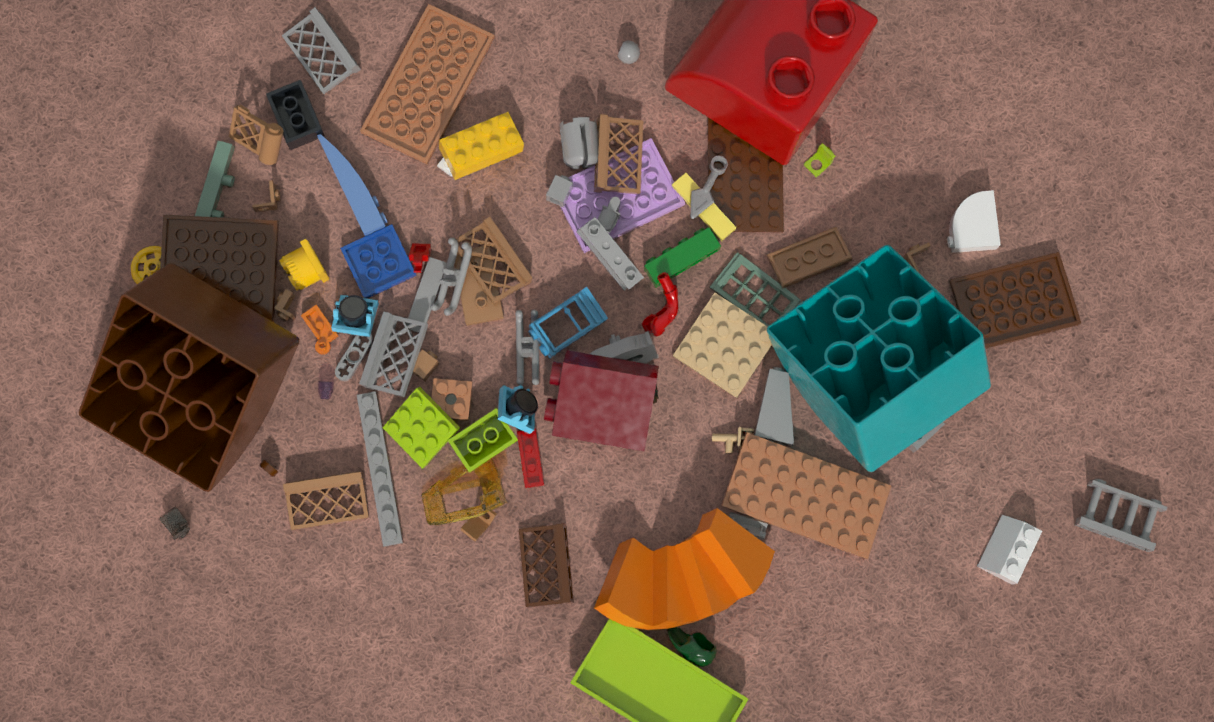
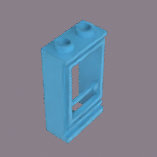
[528,287,608,358]

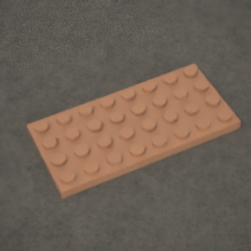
[360,4,495,165]
[721,433,891,559]

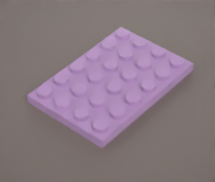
[560,138,685,253]

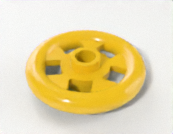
[131,246,161,284]

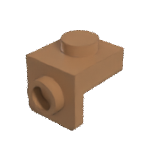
[274,289,295,321]

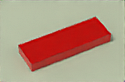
[517,428,544,488]

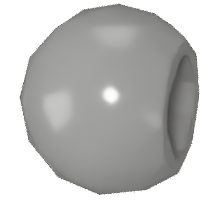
[618,40,640,64]

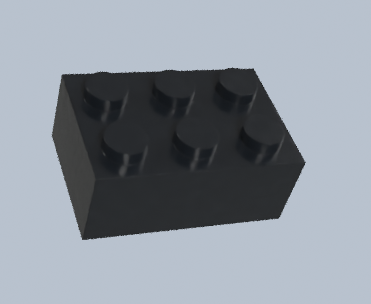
[266,79,325,150]

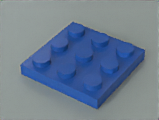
[340,224,417,299]

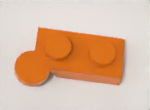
[301,305,339,355]

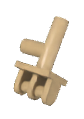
[712,427,754,454]

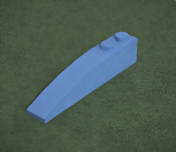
[317,134,387,236]

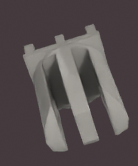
[597,197,620,233]

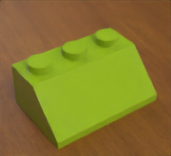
[448,408,518,473]

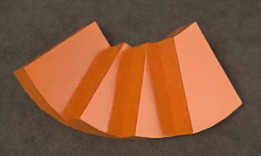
[594,508,775,630]

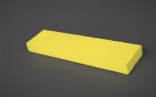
[672,173,736,241]

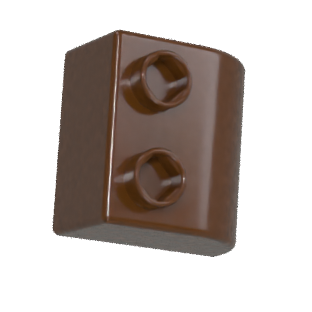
[79,263,300,492]

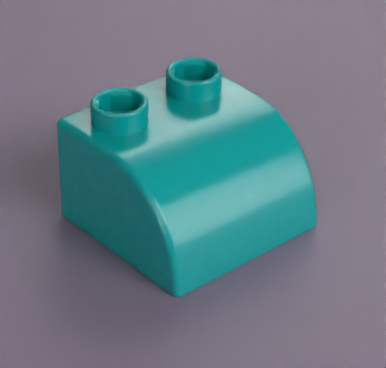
[767,245,991,472]

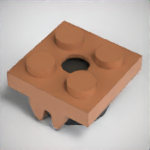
[432,378,473,421]

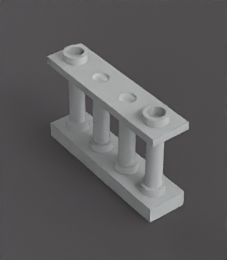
[576,217,644,291]
[1075,479,1167,552]

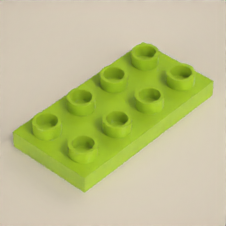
[570,619,748,722]

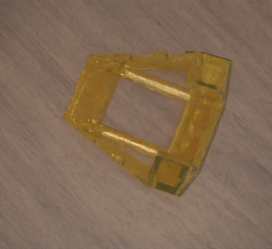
[421,458,507,525]

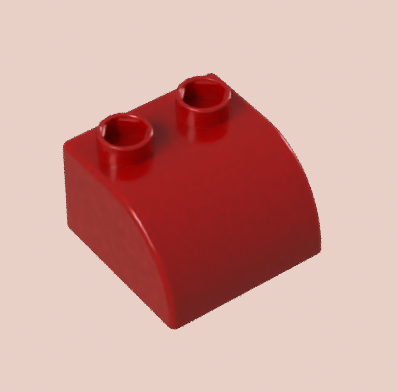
[664,0,878,165]

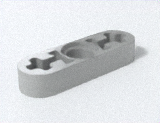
[335,334,373,381]

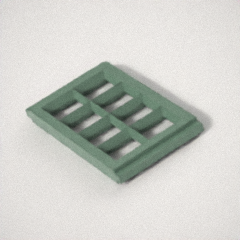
[710,252,802,327]

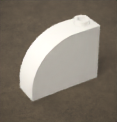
[947,190,1001,253]

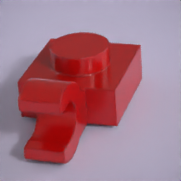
[409,243,431,273]

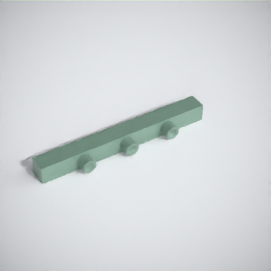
[195,141,235,218]

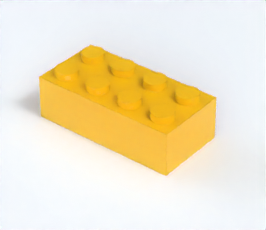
[439,112,524,180]

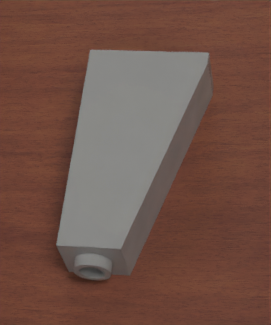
[754,367,794,447]

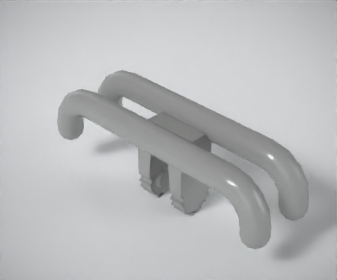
[430,237,472,316]
[515,310,540,386]

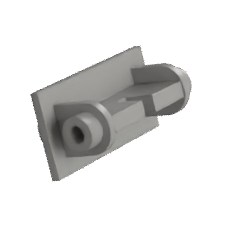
[729,512,768,540]

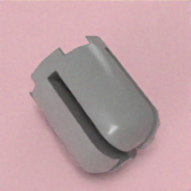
[560,117,599,169]

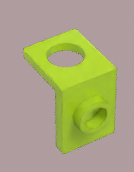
[804,143,835,177]

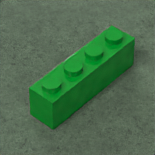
[644,227,721,288]

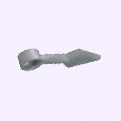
[690,156,728,219]

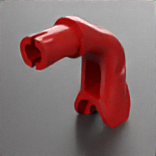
[642,272,679,336]

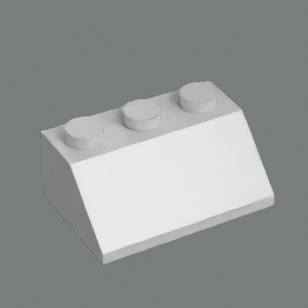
[977,515,1042,585]

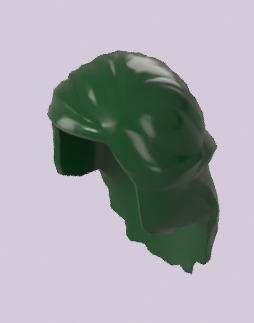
[667,627,718,667]

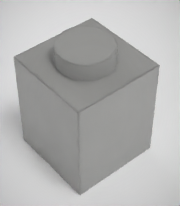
[546,175,573,208]

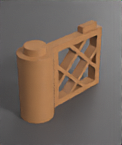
[229,104,283,165]

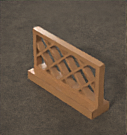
[594,114,643,194]
[456,217,532,305]
[283,471,369,530]

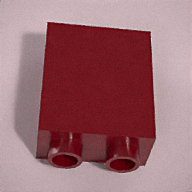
[544,350,659,452]

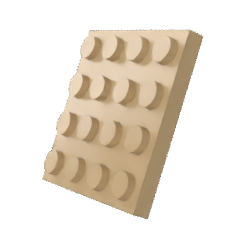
[673,293,772,398]

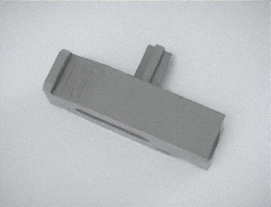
[590,331,659,364]

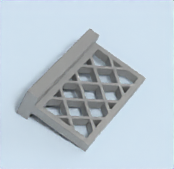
[282,7,361,94]
[359,312,428,397]

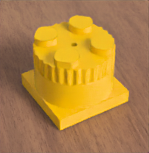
[279,239,329,291]

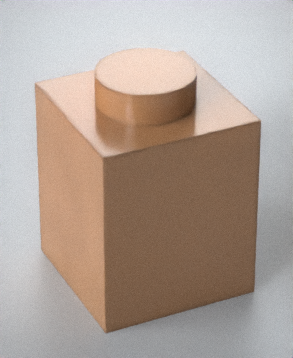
[413,349,439,382]

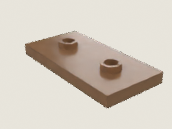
[767,227,852,288]
[454,245,504,326]

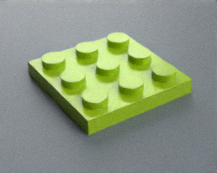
[383,387,460,469]

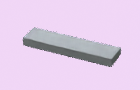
[407,257,447,333]

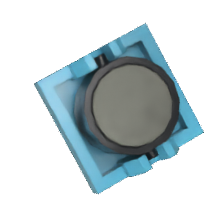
[331,295,379,337]
[498,385,538,434]

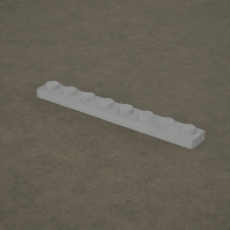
[357,391,403,547]

